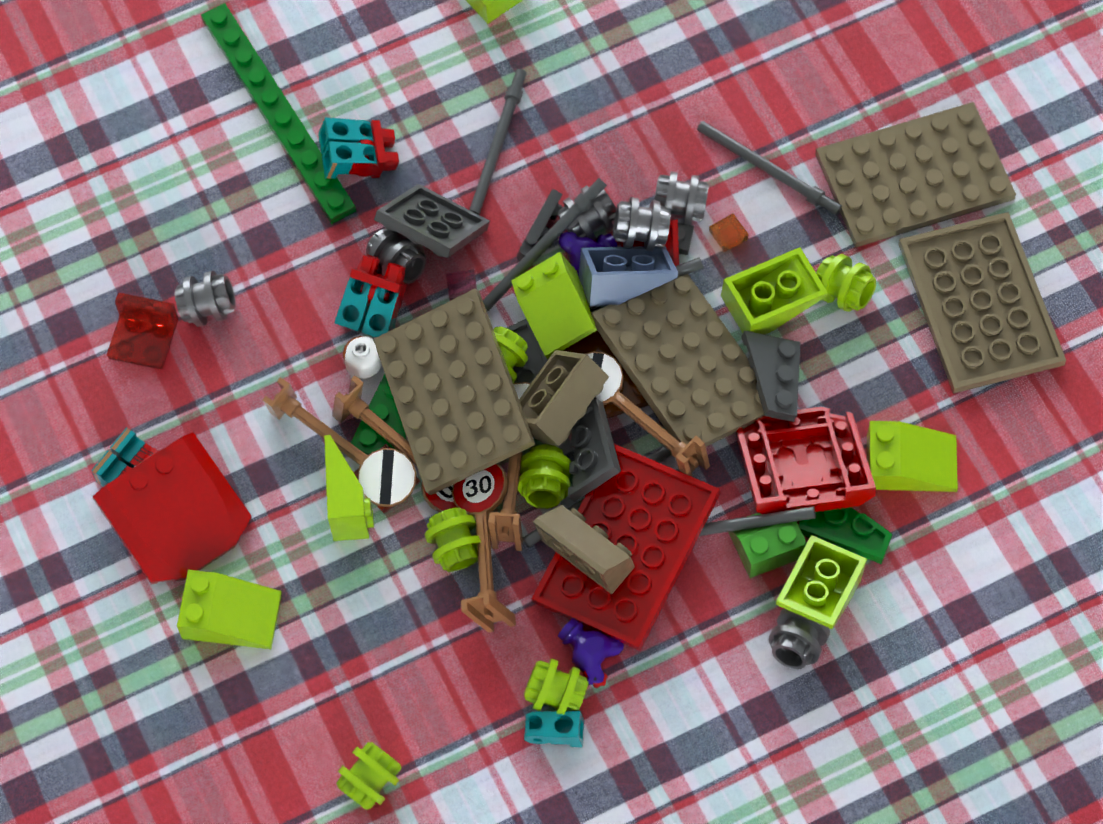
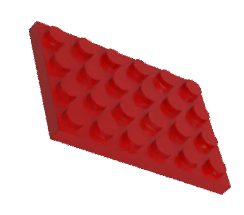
[531,444,721,651]

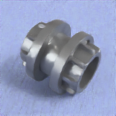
[654,171,709,225]
[558,185,616,240]
[613,197,670,251]
[366,228,426,284]
[175,271,236,327]
[768,609,830,669]

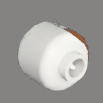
[343,336,381,379]

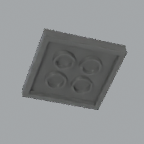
[374,184,490,258]

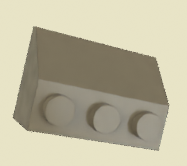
[519,350,609,447]
[533,505,635,594]

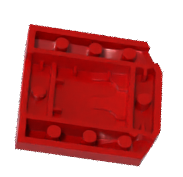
[736,406,876,514]
[92,432,252,584]

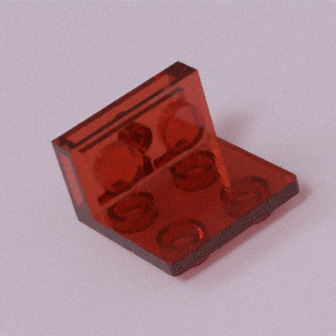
[107,292,179,369]

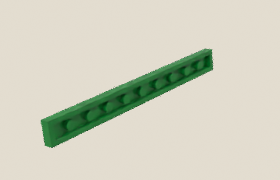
[201,3,356,224]

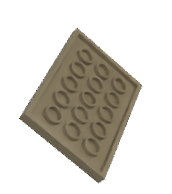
[815,102,1016,248]
[898,212,1066,394]
[591,274,765,447]
[373,289,535,495]

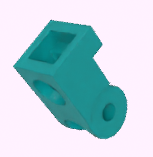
[524,711,584,747]

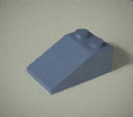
[579,246,678,308]

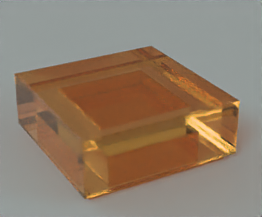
[709,213,749,252]

